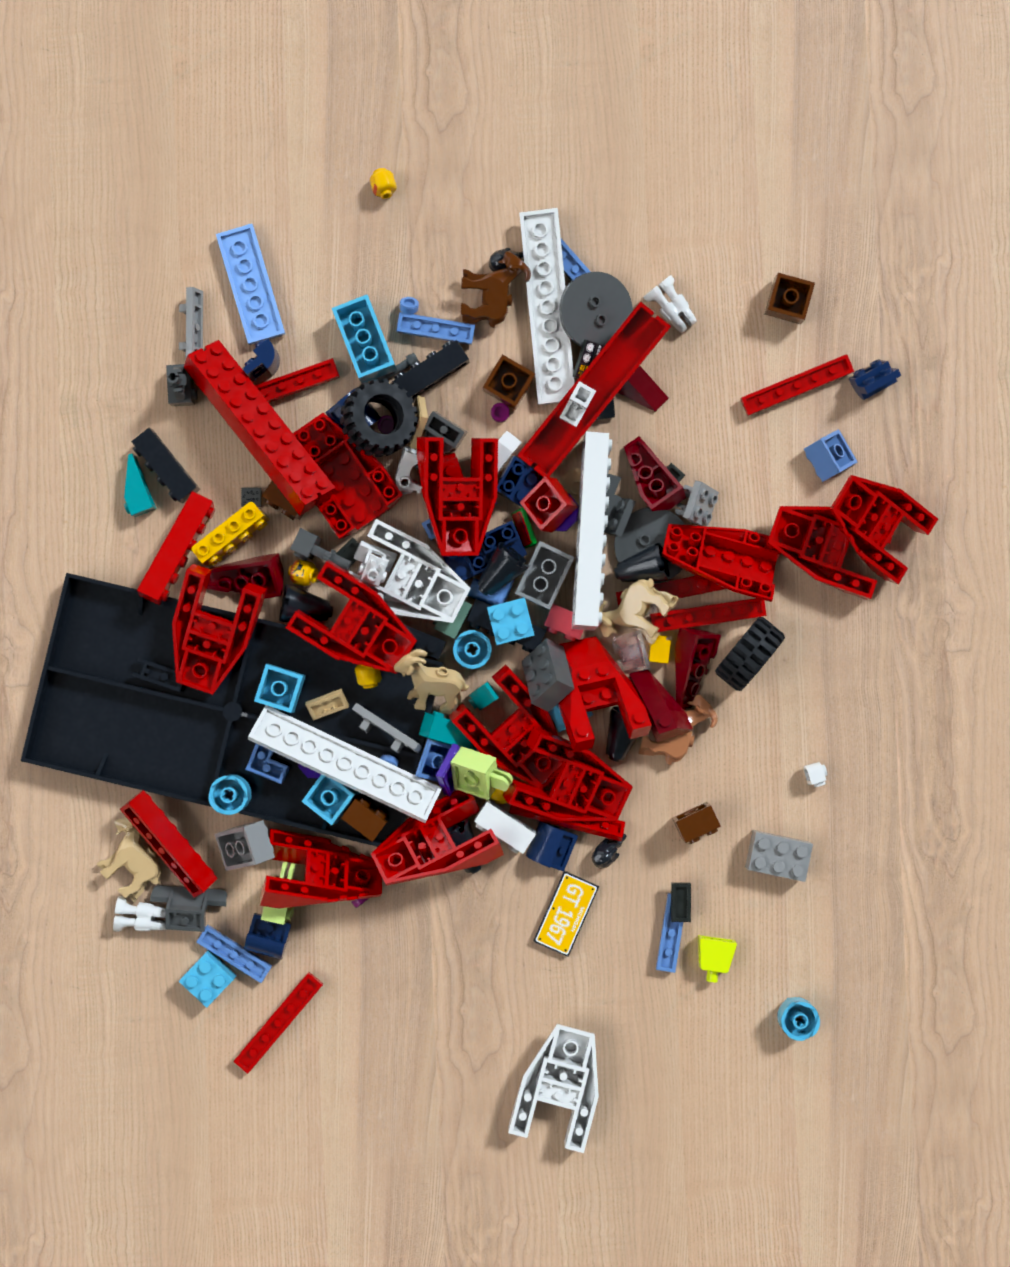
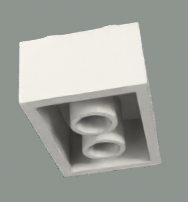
[474,800,536,854]

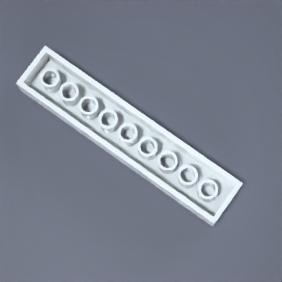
[571,432,612,631]

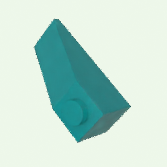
[124,453,157,517]
[468,682,499,710]
[419,711,477,751]

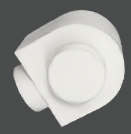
[804,762,827,787]

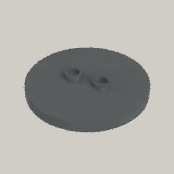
[559,272,633,348]
[614,507,685,584]

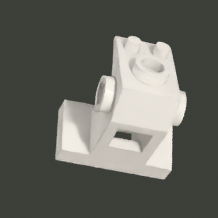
[395,446,422,494]
[354,541,397,586]

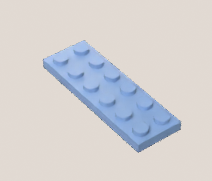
[216,224,286,345]

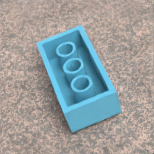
[332,295,397,384]

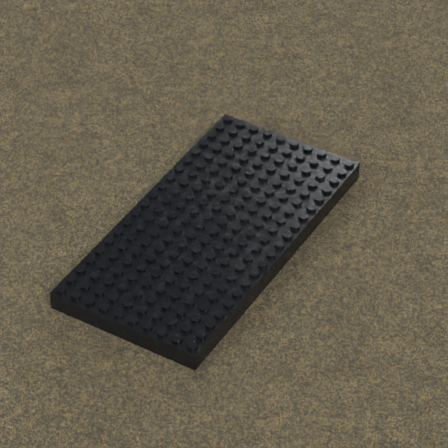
[20,573,444,847]

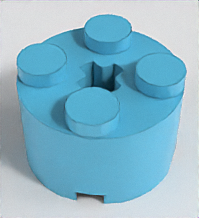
[453,630,492,669]
[208,774,252,815]
[777,997,820,1041]

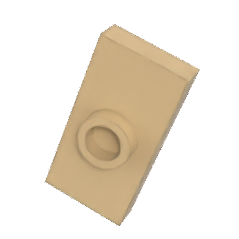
[305,689,349,721]

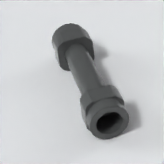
[377,353,419,382]

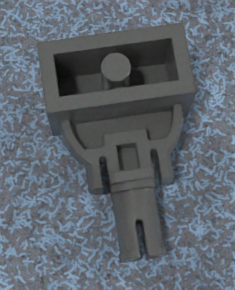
[166,364,198,407]
[415,411,468,470]
[290,528,351,571]

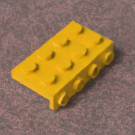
[192,502,270,566]

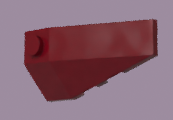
[618,366,669,412]
[624,436,686,511]
[207,553,284,599]
[675,628,721,708]
[629,668,693,743]

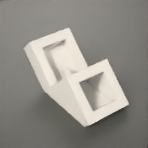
[559,381,596,427]
[498,431,522,472]

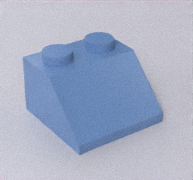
[804,429,857,482]
[415,738,452,782]

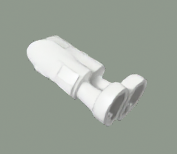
[643,275,697,334]
[113,896,167,932]

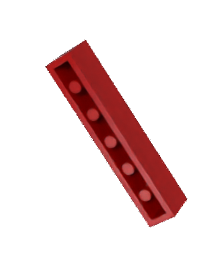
[137,491,215,605]
[120,790,218,897]

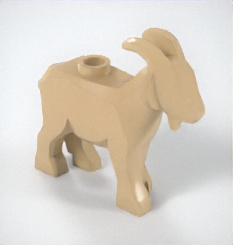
[598,578,679,644]
[394,649,469,714]
[97,817,162,902]

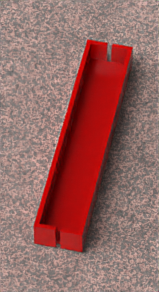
[517,301,671,477]
[184,340,335,515]

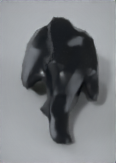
[489,248,524,272]
[592,834,627,868]

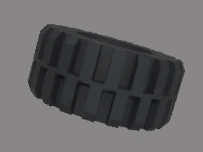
[340,379,418,457]
[715,617,785,691]

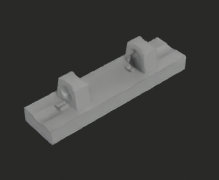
[179,287,203,358]
[352,703,422,753]

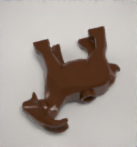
[461,251,531,328]

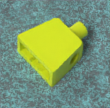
[698,935,737,983]

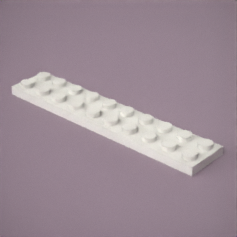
[519,208,575,405]
[248,705,442,823]

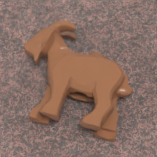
[638,694,718,765]

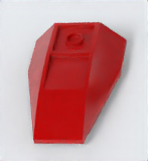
[293,413,403,539]
[661,524,780,602]

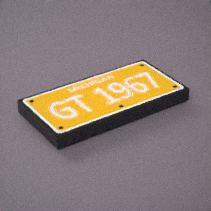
[533,870,599,957]

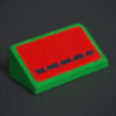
[511,508,537,548]

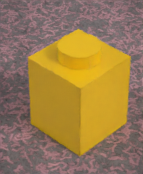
[647,635,671,664]

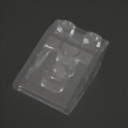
[612,630,651,674]

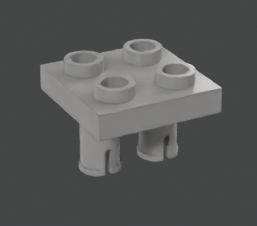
[675,480,719,526]

